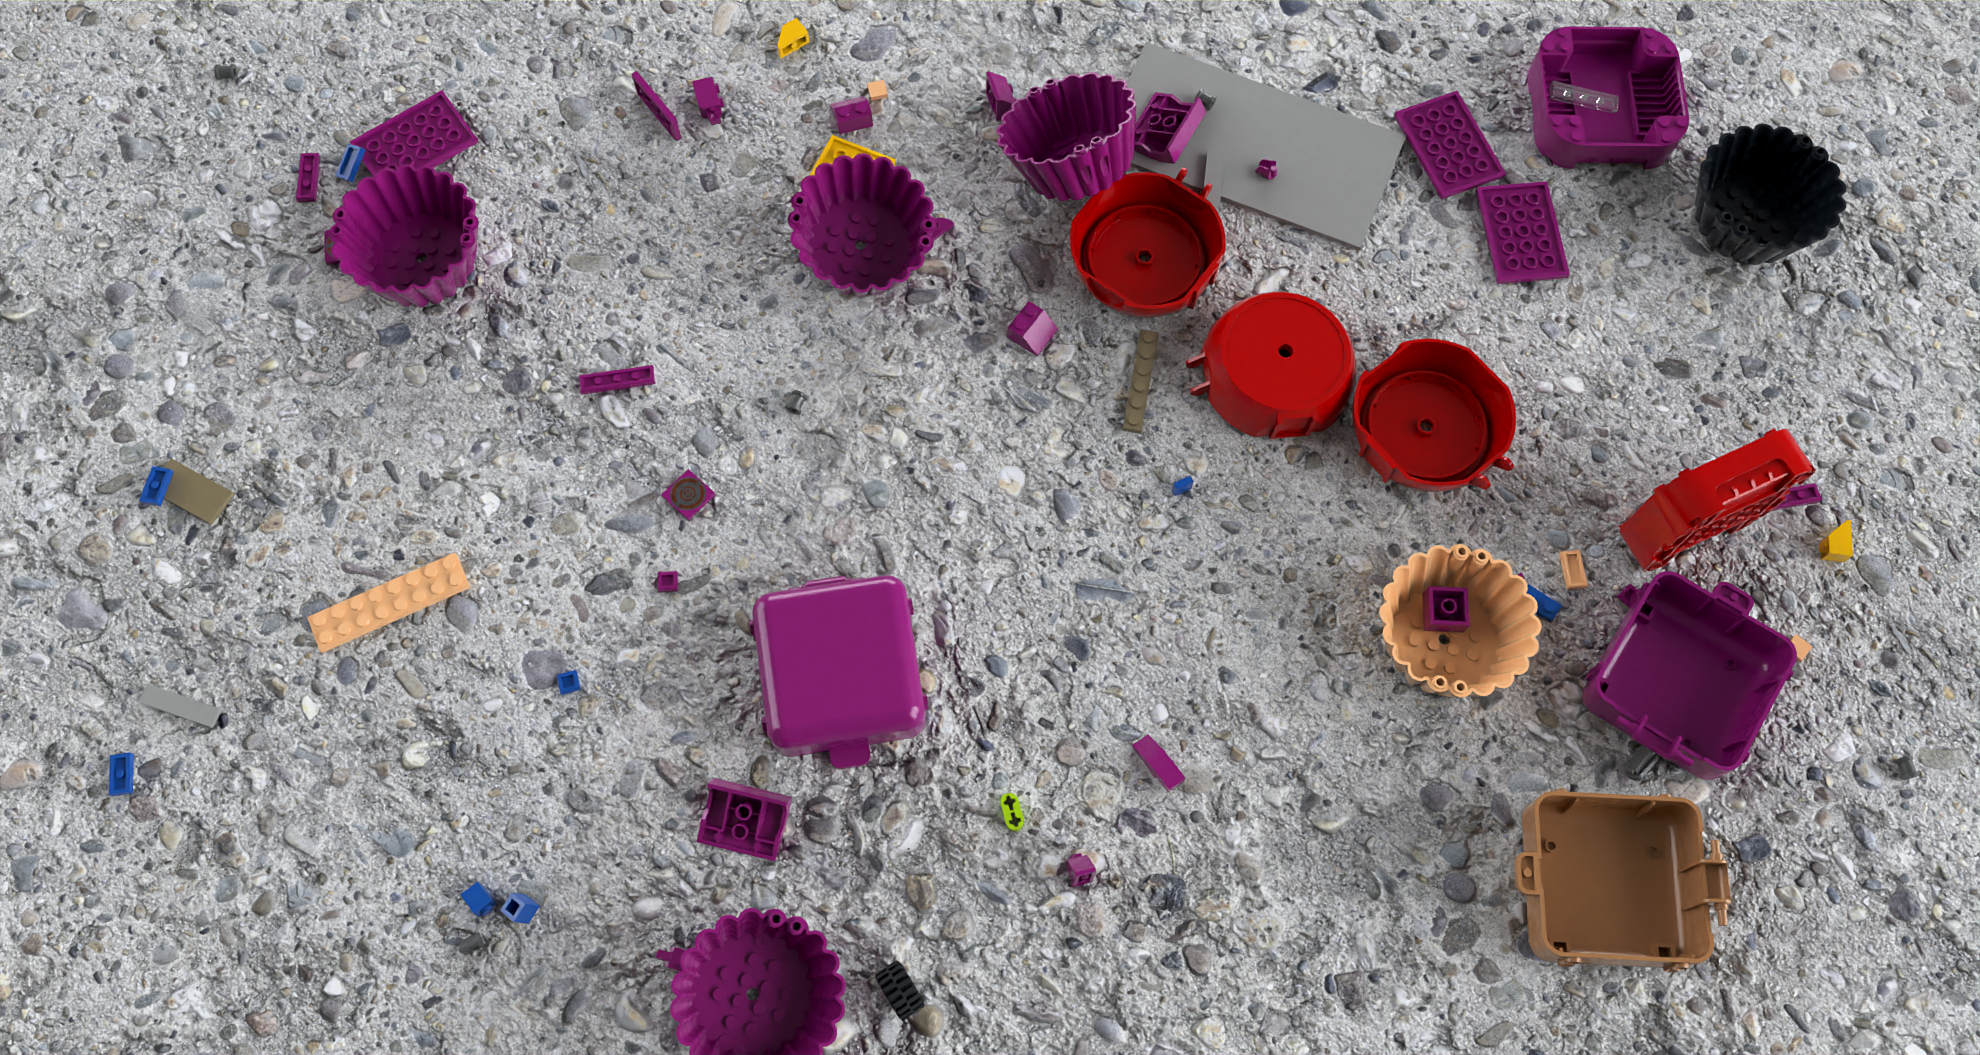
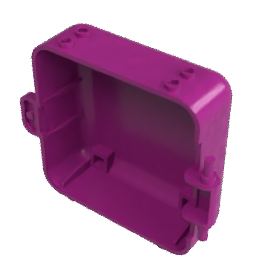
[1582,571,1797,781]
[749,575,929,769]

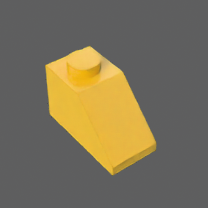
[777,18,809,58]
[1818,520,1853,562]

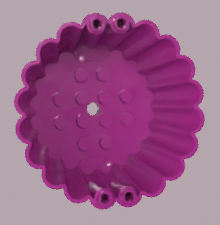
[996,72,1136,201]
[787,153,937,297]
[328,164,479,307]
[670,908,846,1055]

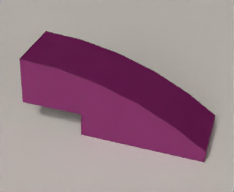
[1132,734,1186,793]

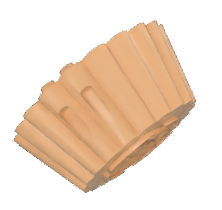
[1379,544,1542,697]

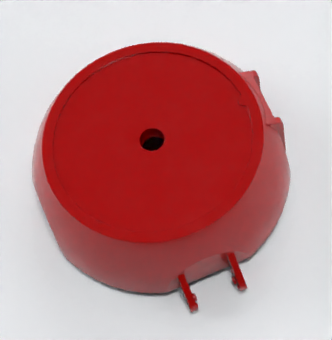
[1070,167,1226,318]
[1185,292,1356,439]
[1352,339,1516,492]

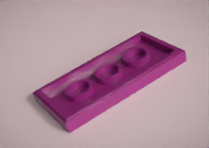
[632,71,682,141]

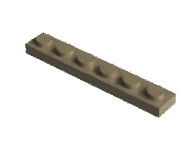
[1122,329,1159,434]

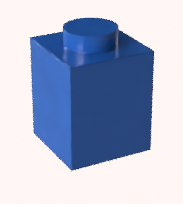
[460,881,496,917]
[500,892,540,924]

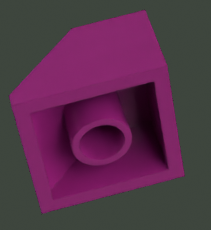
[986,71,1017,121]
[830,96,873,134]
[1007,301,1058,356]

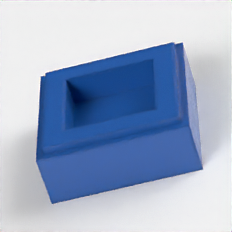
[1172,476,1194,496]
[557,670,581,695]

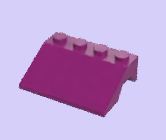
[1134,92,1206,164]
[697,778,792,861]

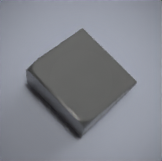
[459,932,485,956]

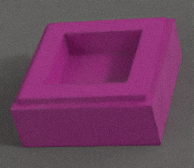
[658,571,678,593]

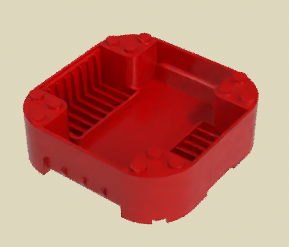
[1619,428,1816,572]

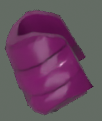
[1255,158,1277,180]

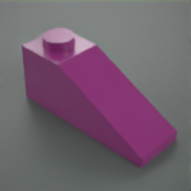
[1066,853,1096,887]

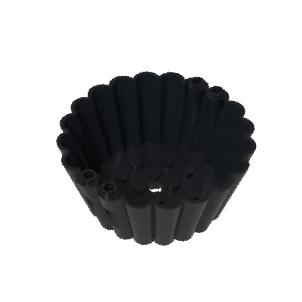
[1695,123,1846,265]

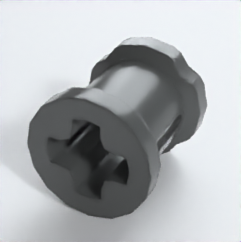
[214,64,238,80]
[1194,89,1217,111]
[785,390,808,415]
[1894,756,1920,780]

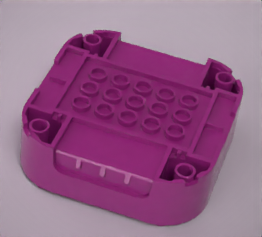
[1527,26,1689,170]

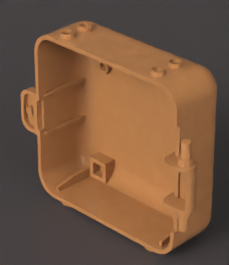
[1514,788,1731,973]

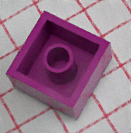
[1422,586,1470,633]

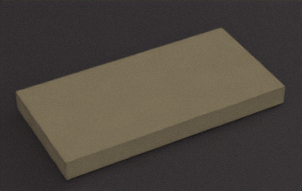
[164,458,235,525]

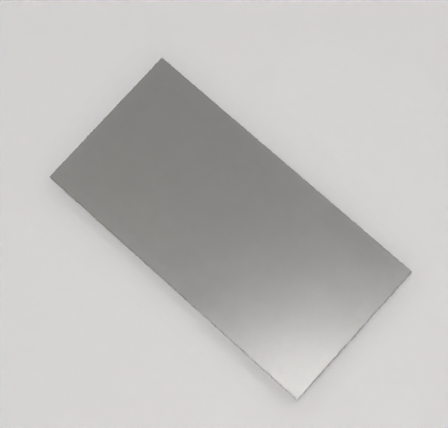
[1127,42,1407,251]

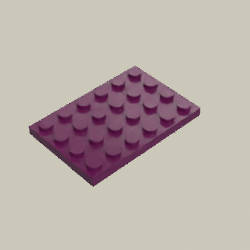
[350,90,479,178]
[1394,91,1506,200]
[1476,181,1570,284]

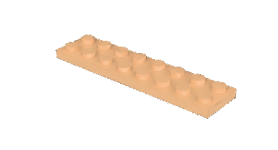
[307,553,471,653]

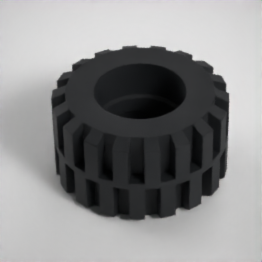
[875,960,925,1020]

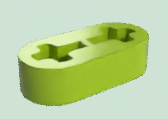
[1000,793,1024,832]

